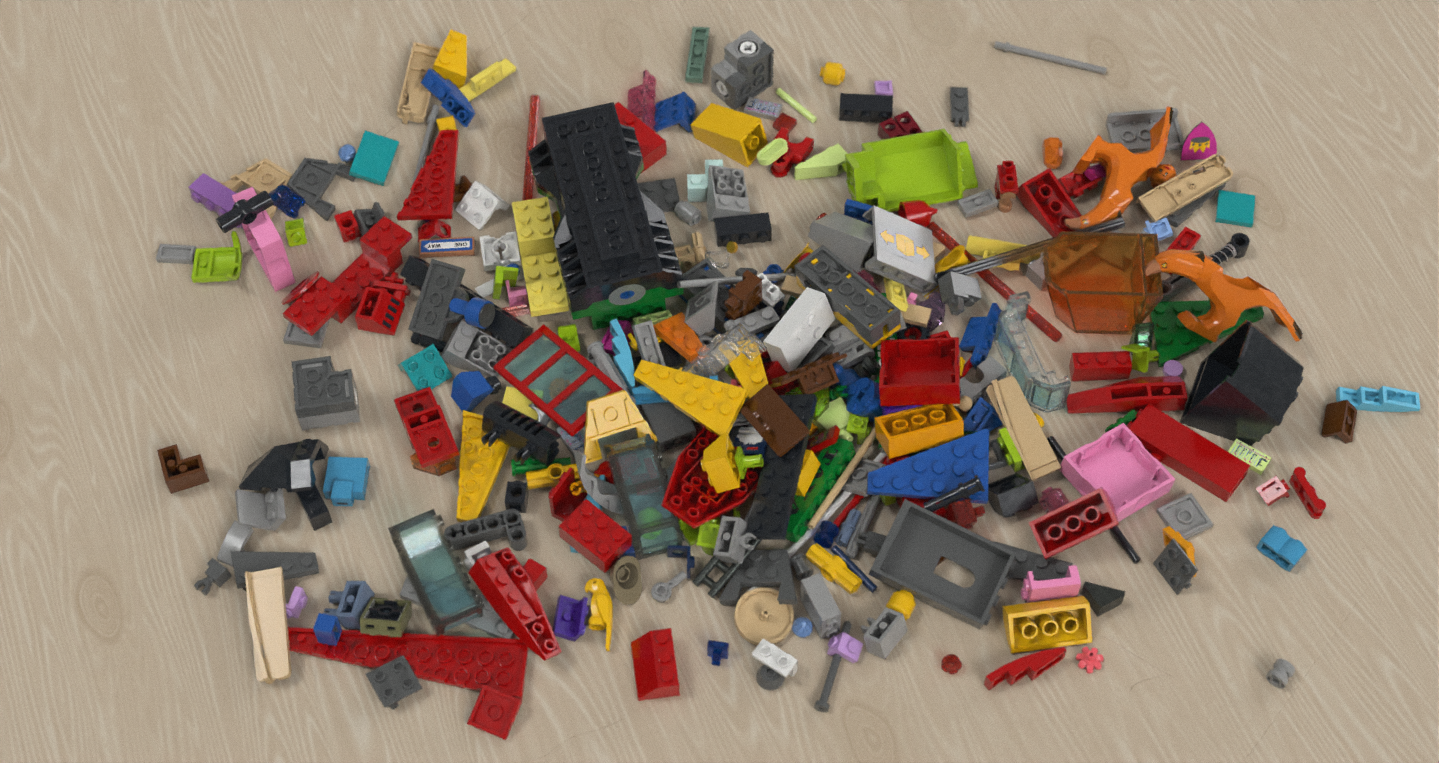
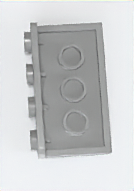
[1106,108,1184,153]

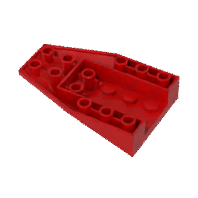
[661,427,761,529]

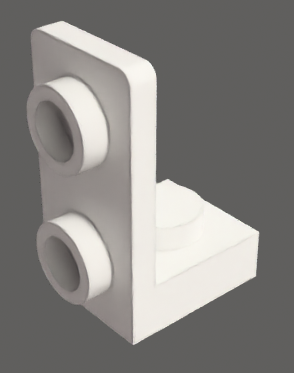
[463,541,491,587]

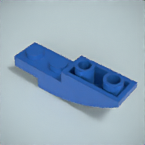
[420,69,476,128]

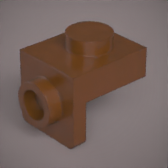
[454,175,472,202]

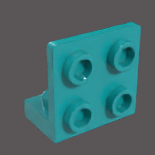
[397,344,452,391]

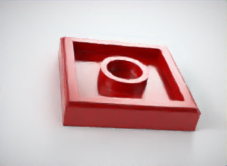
[467,684,523,740]

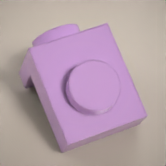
[286,586,308,618]
[827,632,863,663]

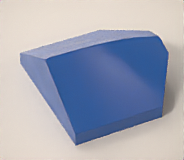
[451,371,494,412]

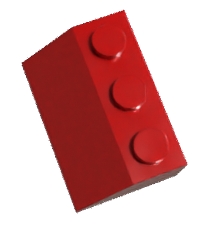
[631,628,680,701]

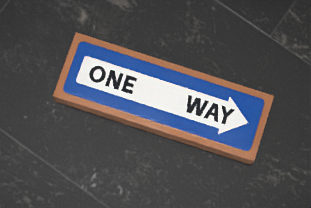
[419,237,475,258]

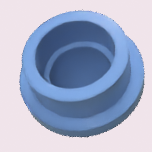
[338,144,356,163]
[792,617,813,638]

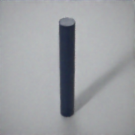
[831,545,877,593]

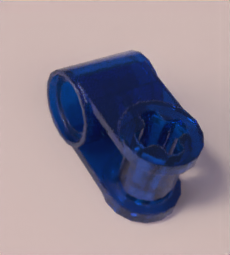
[269,185,305,218]

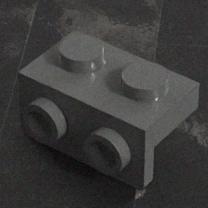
[353,202,385,236]

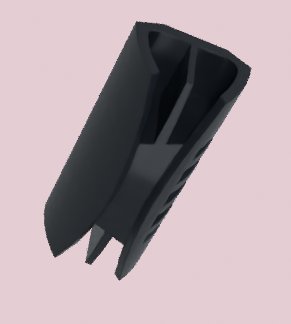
[481,401,561,467]

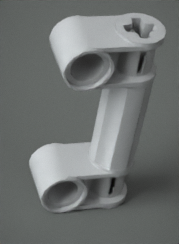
[587,341,637,407]

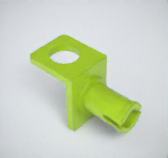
[1121,344,1159,373]
[734,446,764,479]

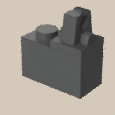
[938,271,982,316]

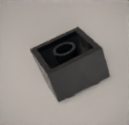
[988,473,1039,517]

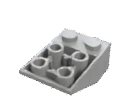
[706,165,750,222]
[441,320,511,377]

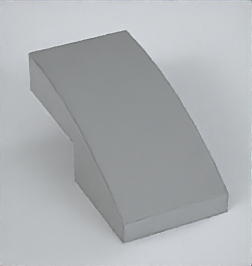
[217,521,253,567]

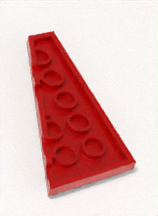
[397,130,459,221]

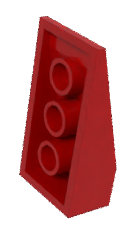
[1016,168,1082,237]

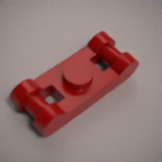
[1289,467,1326,519]

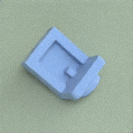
[1143,217,1174,243]

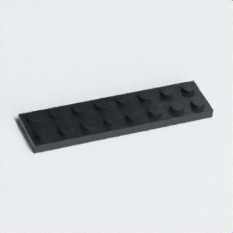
[745,394,818,540]

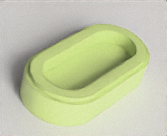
[757,138,788,166]

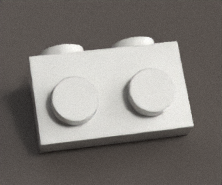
[752,639,798,677]

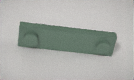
[685,27,710,83]

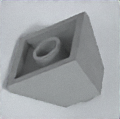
[685,281,718,336]

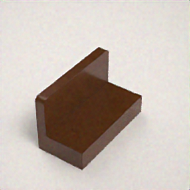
[1321,400,1357,443]

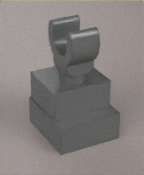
[194,558,231,596]

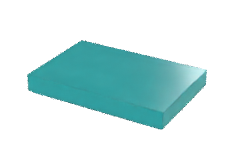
[349,131,399,186]

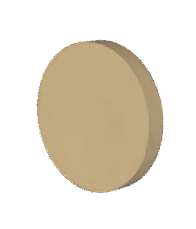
[734,587,794,646]

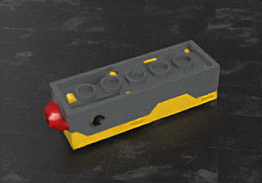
[794,245,901,349]

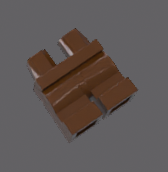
[725,270,763,321]

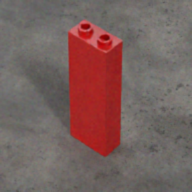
[1127,403,1251,502]

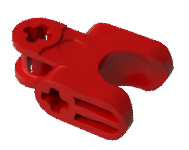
[771,127,814,178]

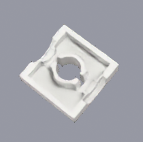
[480,231,521,271]

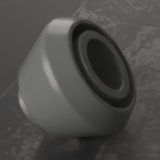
[756,664,785,690]

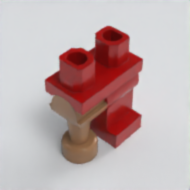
[994,161,1019,213]

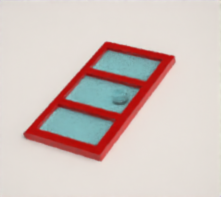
[493,324,623,436]

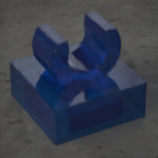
[707,640,729,666]

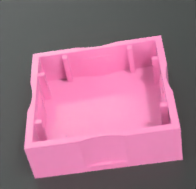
[232,187,296,292]
[1060,423,1175,522]

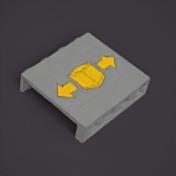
[863,206,936,293]

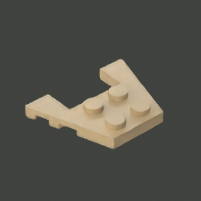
[219,158,293,220]

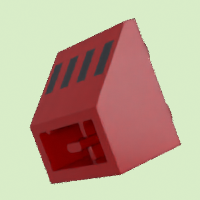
[355,287,405,336]

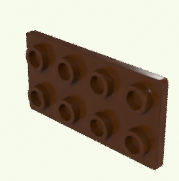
[769,352,848,394]
[740,384,810,457]

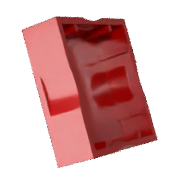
[879,337,960,406]

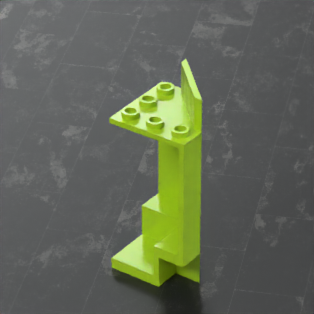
[842,129,978,212]

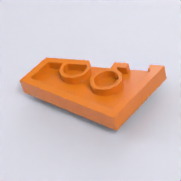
[653,312,705,362]

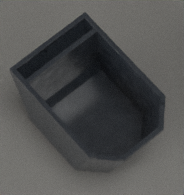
[1180,320,1304,446]

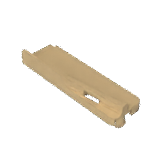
[1135,154,1233,223]
[245,567,292,684]

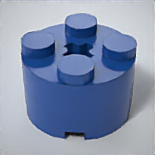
[846,377,883,422]

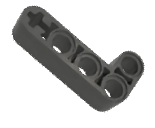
[444,509,528,551]

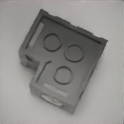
[711,30,774,110]
[292,356,360,430]

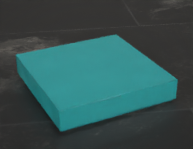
[1215,190,1255,228]

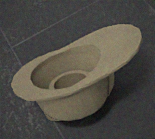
[609,556,642,605]

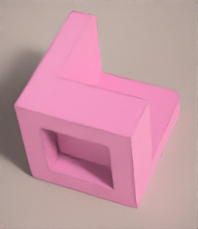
[505,280,529,309]

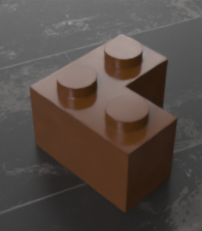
[157,444,210,494]

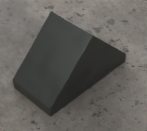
[1081,581,1126,617]

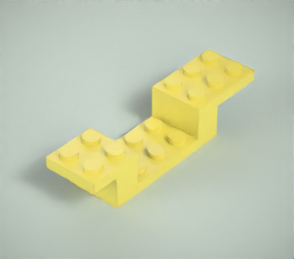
[512,197,569,317]

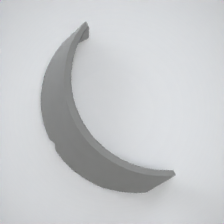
[574,450,681,515]

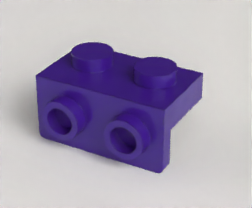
[553,595,589,642]

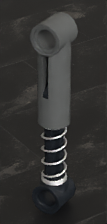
[1151,233,1250,302]

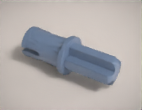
[835,508,861,547]

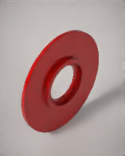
[282,271,320,305]

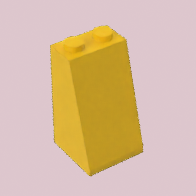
[691,103,768,167]

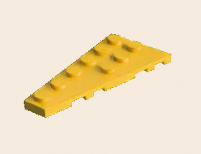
[634,359,748,437]
[456,410,510,522]

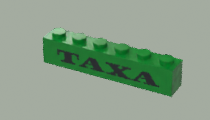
[785,438,856,543]

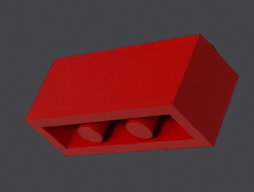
[1069,351,1132,381]

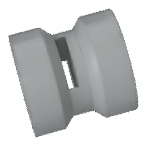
[1266,659,1295,688]

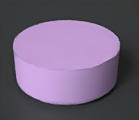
[1163,360,1183,377]

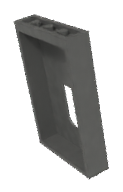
[868,499,1017,630]

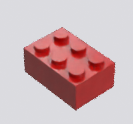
[559,499,632,573]

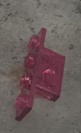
[628,70,656,131]

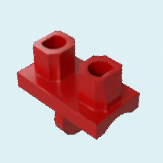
[373,272,411,303]

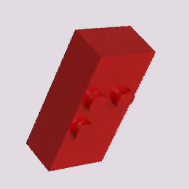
[614,102,667,173]

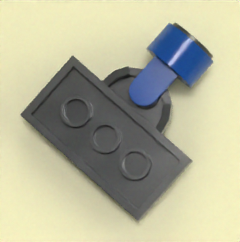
[408,259,495,341]

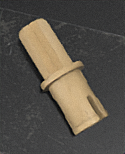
[691,232,706,265]

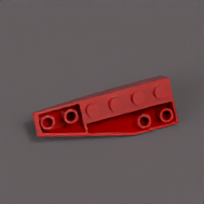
[1065,376,1188,414]
[468,547,562,661]

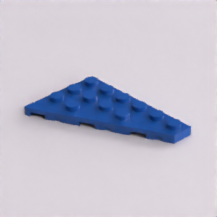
[867,429,989,504]

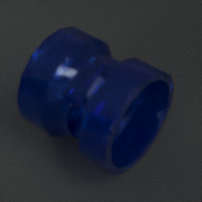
[813,520,840,549]

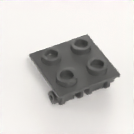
[1153,538,1198,595]
[366,655,423,709]

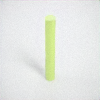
[776,88,817,123]

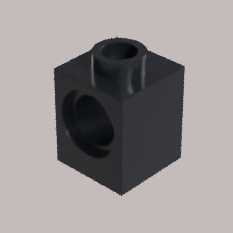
[505,480,529,513]

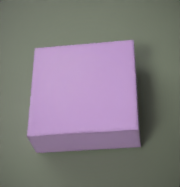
[874,80,893,96]

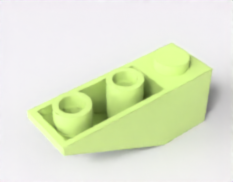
[794,144,848,180]

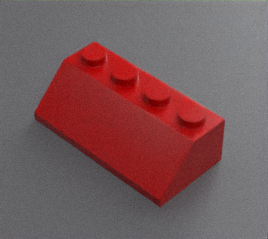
[1029,487,1119,559]

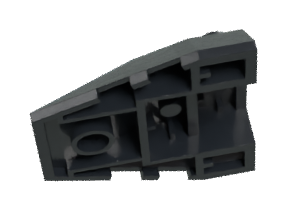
[239,439,329,492]

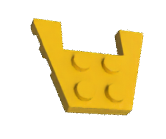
[584,390,658,464]

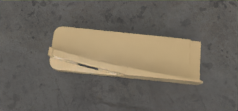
[396,42,441,124]
[986,376,1061,481]

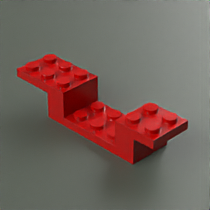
[282,216,412,336]

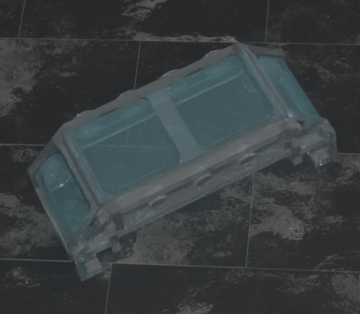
[994,291,1071,413]

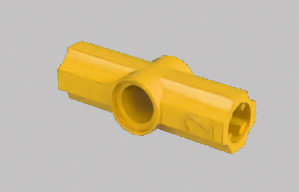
[526,463,580,490]
[805,543,862,595]

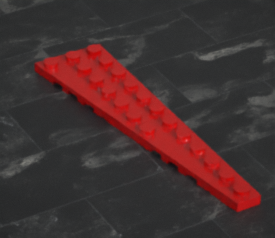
[288,627,529,700]

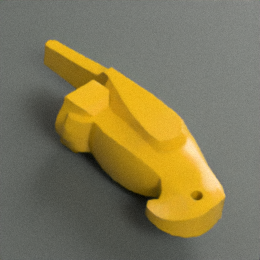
[585,578,613,651]

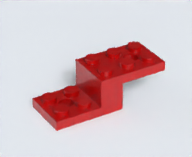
[394,387,459,468]

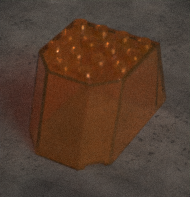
[1043,231,1163,335]

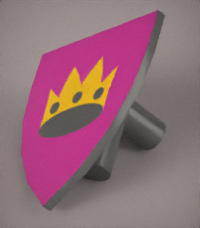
[1180,121,1217,161]

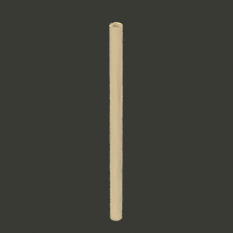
[807,427,876,530]

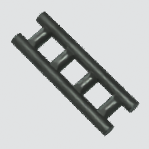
[692,539,762,599]

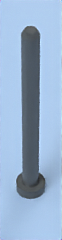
[814,621,852,713]

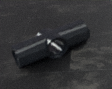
[215,191,274,233]

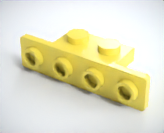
[459,59,516,102]
[966,235,1041,271]

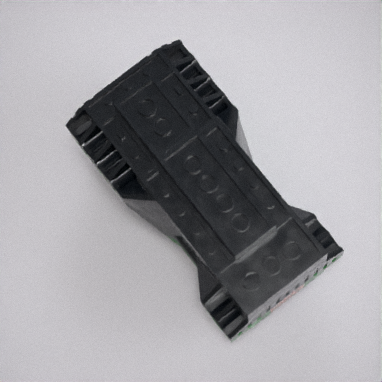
[528,102,684,330]

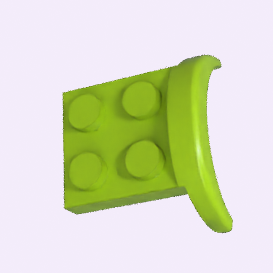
[191,231,242,283]

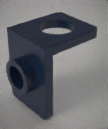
[667,545,695,579]

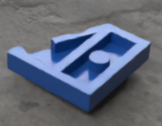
[963,397,1002,432]

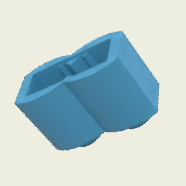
[1256,525,1307,572]

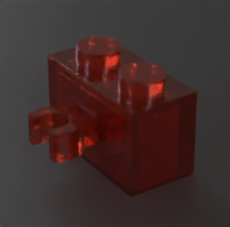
[945,498,985,530]

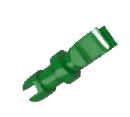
[821,385,848,402]
[1105,409,1137,432]

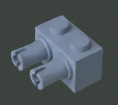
[323,581,375,629]

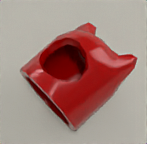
[898,200,938,228]

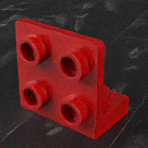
[548,467,588,522]

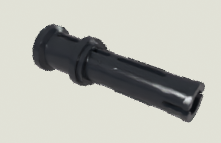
[923,475,985,512]

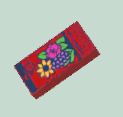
[806,425,840,454]

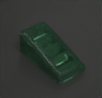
[1129,322,1155,355]

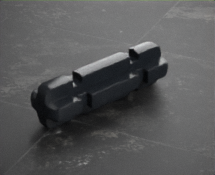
[411,332,447,352]

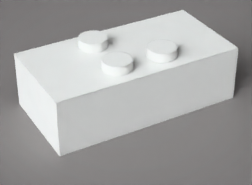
[763,287,835,372]

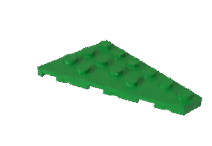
[1148,300,1264,367]

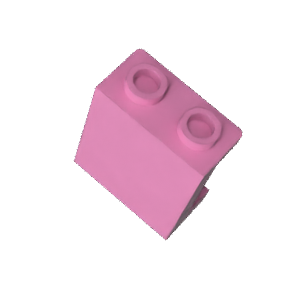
[1021,565,1081,603]

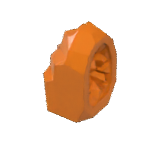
[1042,137,1063,169]

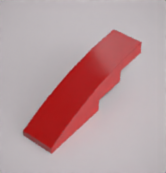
[984,647,1067,691]

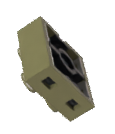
[360,597,412,637]

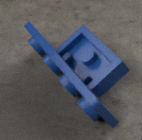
[959,303,1003,370]

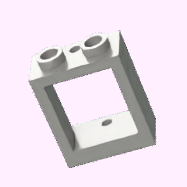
[800,573,841,639]

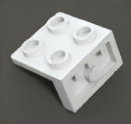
[455,181,510,230]

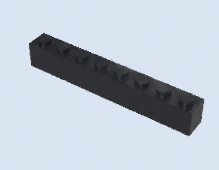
[400,255,534,349]

